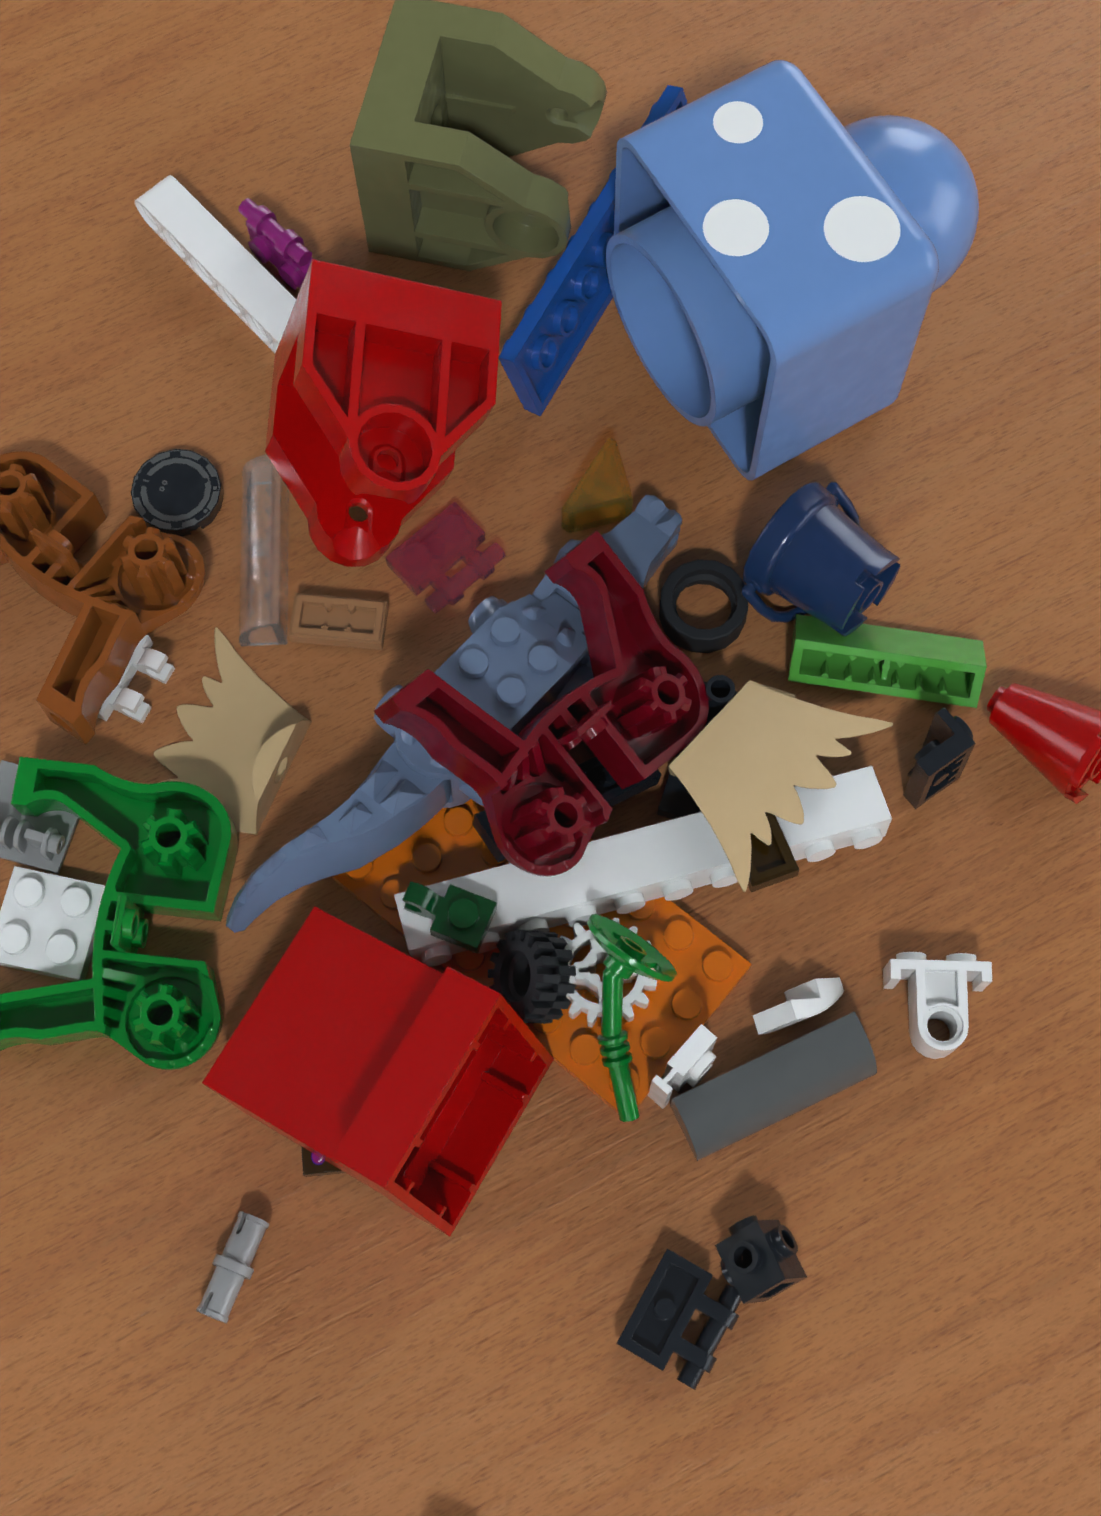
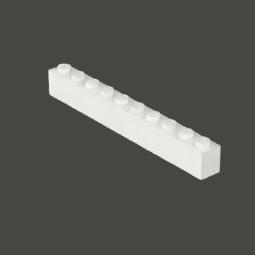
[394,766,892,966]

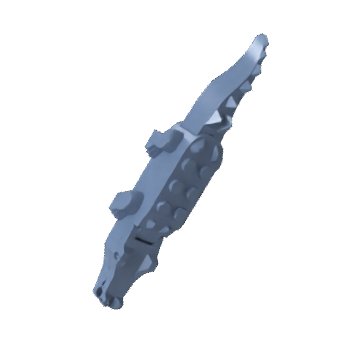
[226,495,682,933]

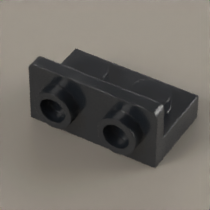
[903,707,976,809]

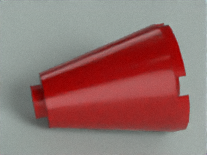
[987,683,1101,804]

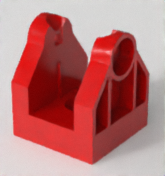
[265,259,502,567]

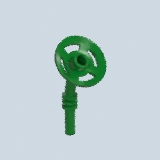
[587,914,677,1122]

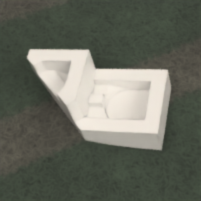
[753,977,844,1035]

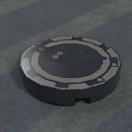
[131,449,224,537]

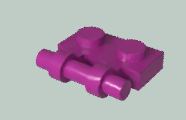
[238,198,313,289]

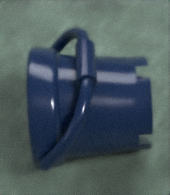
[741,482,900,637]

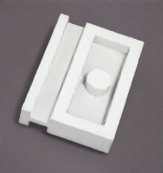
[648,1024,717,1109]

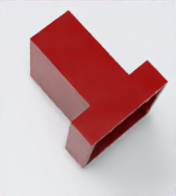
[202,906,554,1237]

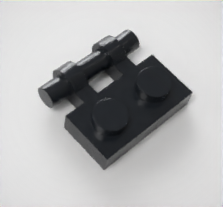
[616,1249,741,1390]

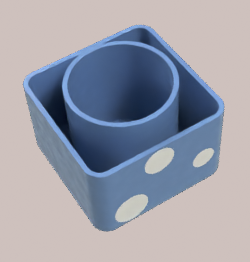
[606,60,979,481]

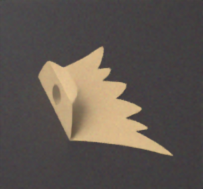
[154,627,311,835]
[668,680,893,892]

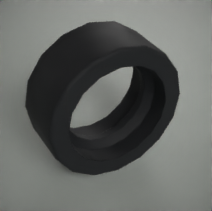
[659,559,748,653]

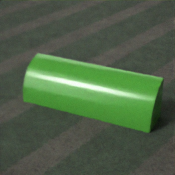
[788,614,987,708]

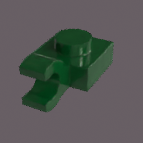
[402,881,497,954]

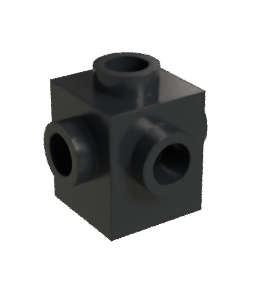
[715,1215,807,1304]

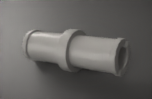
[196,1211,270,1324]

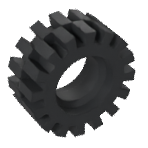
[488,930,576,1024]

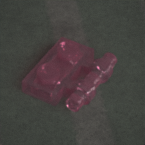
[385,501,506,614]

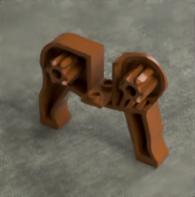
[0,451,205,745]

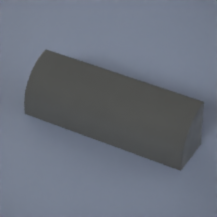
[670,1011,877,1161]

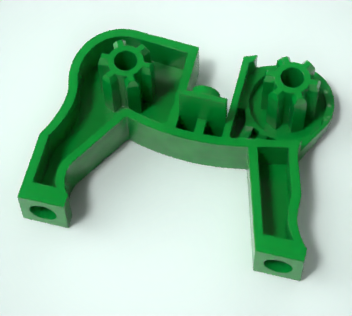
[0,757,238,1070]

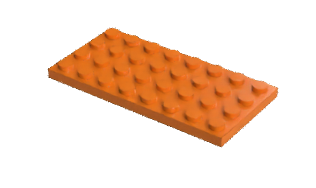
[331,799,752,1113]

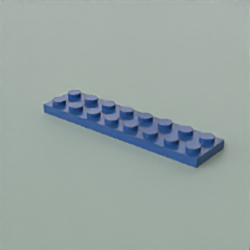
[498,85,688,417]

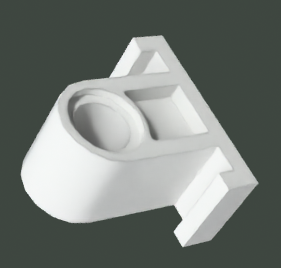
[883,952,992,1059]

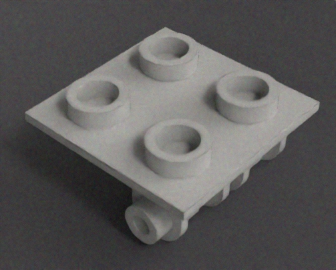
[0,760,79,874]

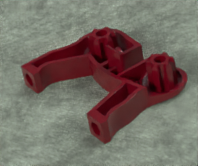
[374,530,709,877]

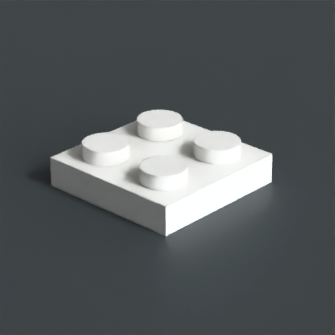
[0,866,105,982]

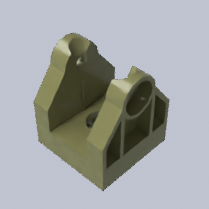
[350,0,607,271]

